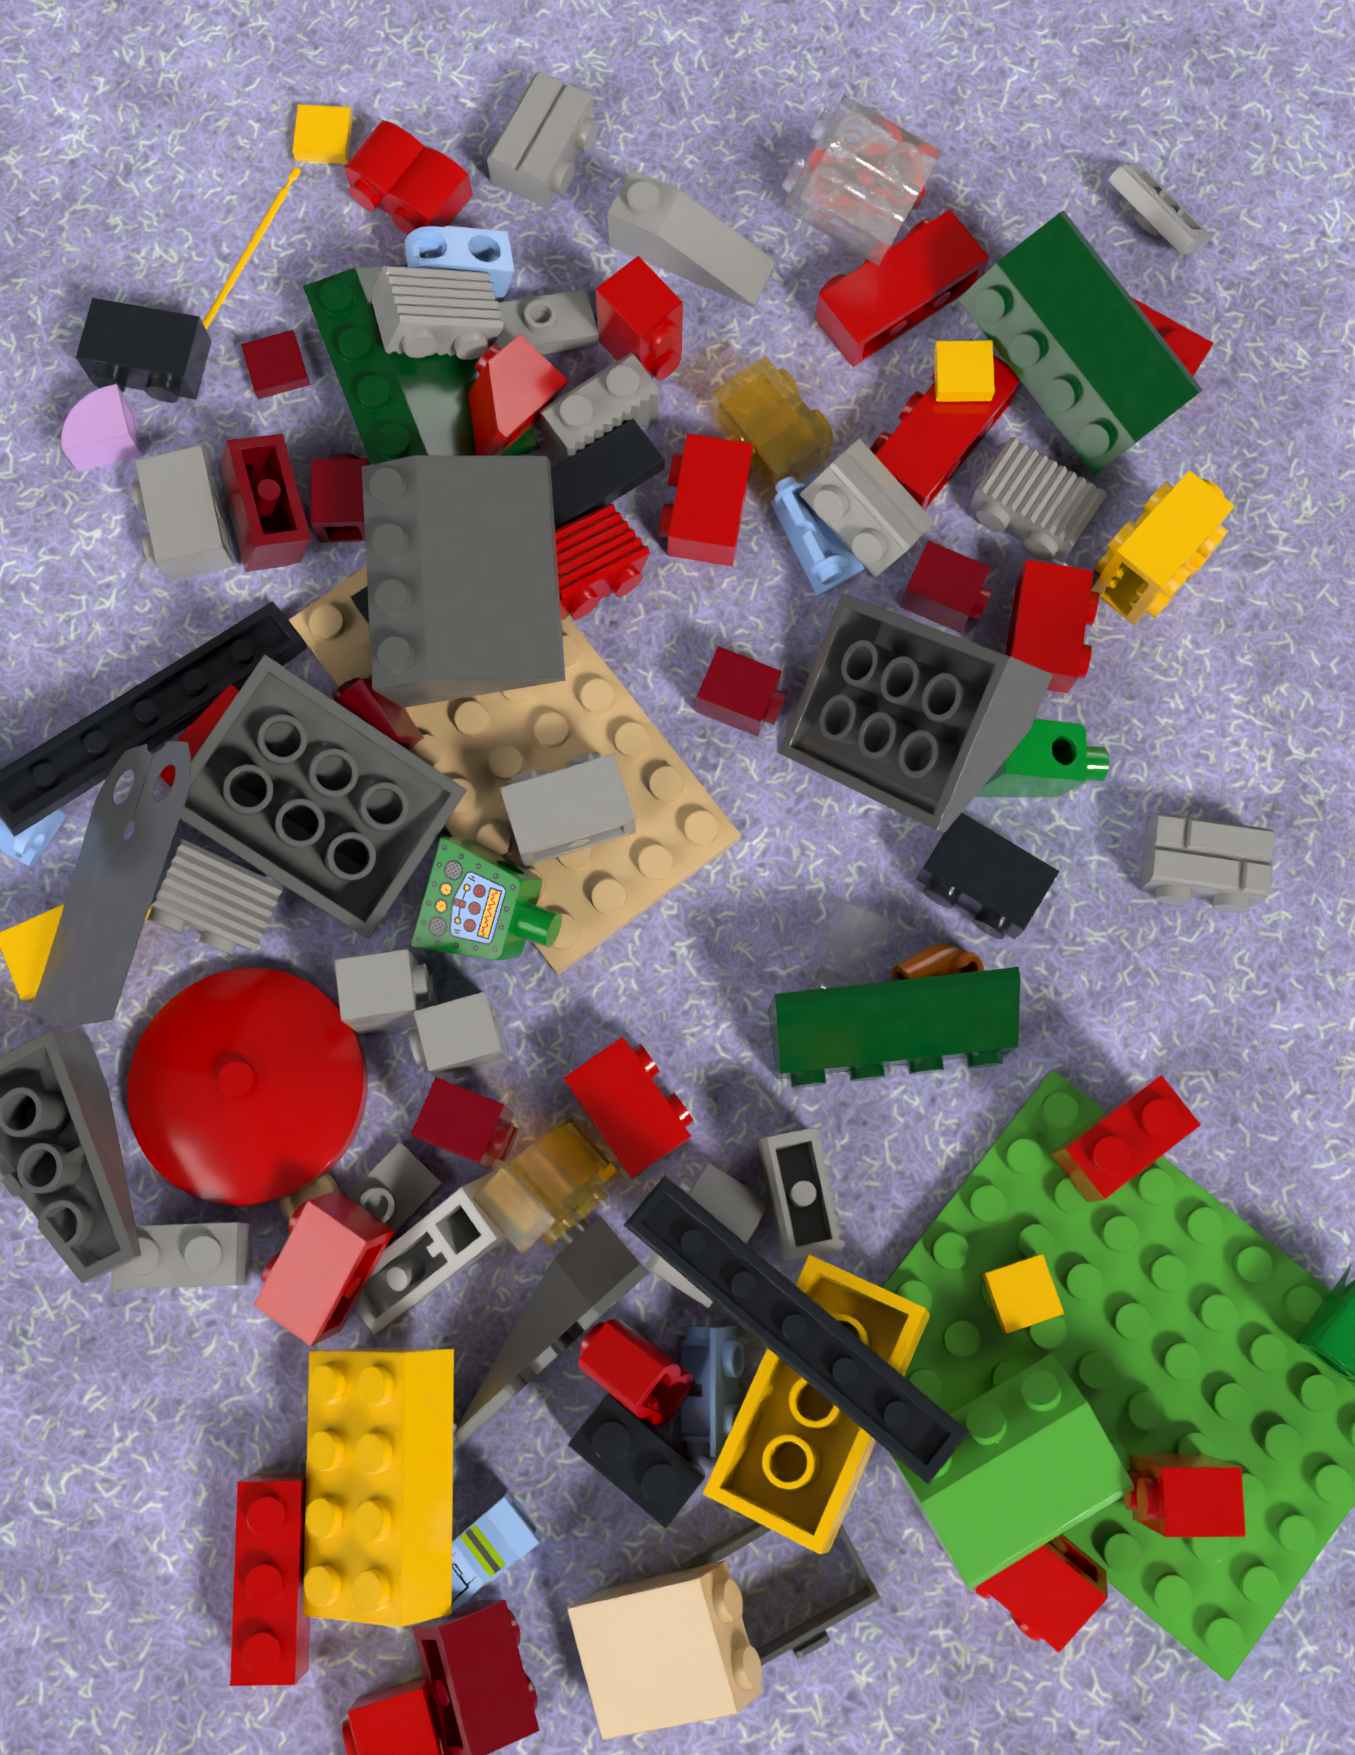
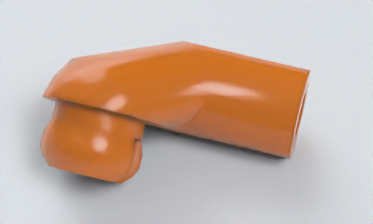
[892,943,984,980]

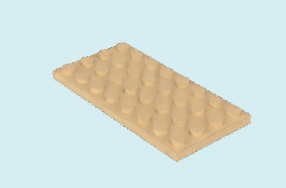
[289,566,742,976]

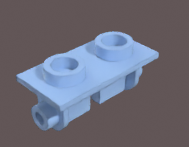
[770,473,866,597]
[681,1326,745,1457]

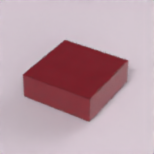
[241,329,311,400]

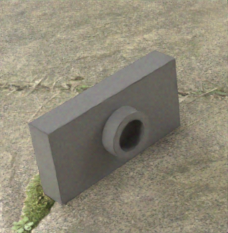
[1108,164,1211,255]
[493,289,599,355]
[347,1141,444,1240]

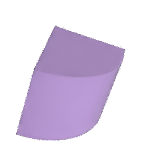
[61,384,143,472]

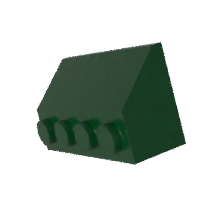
[958,210,1202,476]
[768,967,1021,1088]

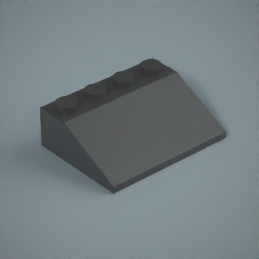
[362,455,566,708]
[779,593,1053,833]
[180,655,467,939]

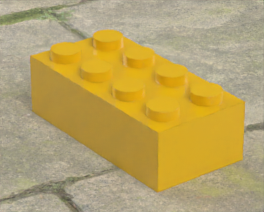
[702,1254,930,1554]
[303,1348,454,1627]

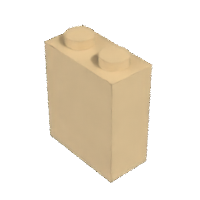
[567,1560,763,1740]

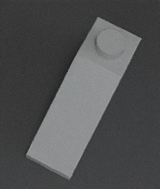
[607,169,776,308]
[354,1169,531,1336]

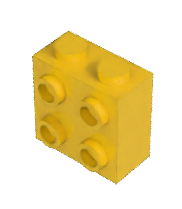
[1091,470,1235,626]

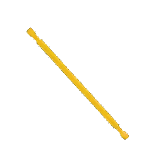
[203,167,301,330]

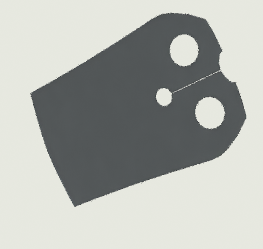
[31,741,191,1025]

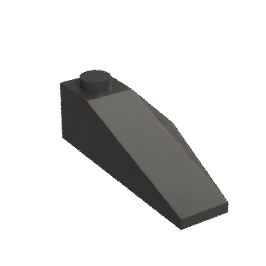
[0,1030,141,1283]
[453,1217,649,1444]

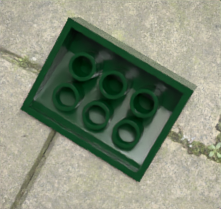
[303,264,540,464]

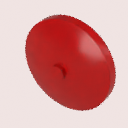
[127,968,368,1207]

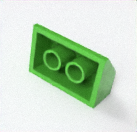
[889,1353,1135,1590]

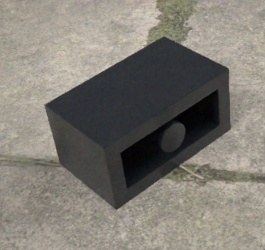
[76,298,212,403]
[916,813,1060,939]
[568,1393,706,1529]

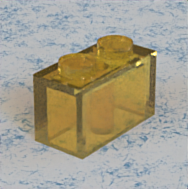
[711,355,833,495]
[473,1117,618,1255]

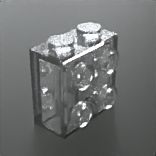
[782,94,942,266]

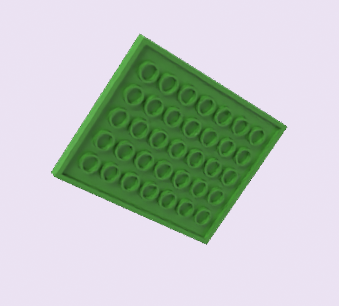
[881,1069,1355,1682]

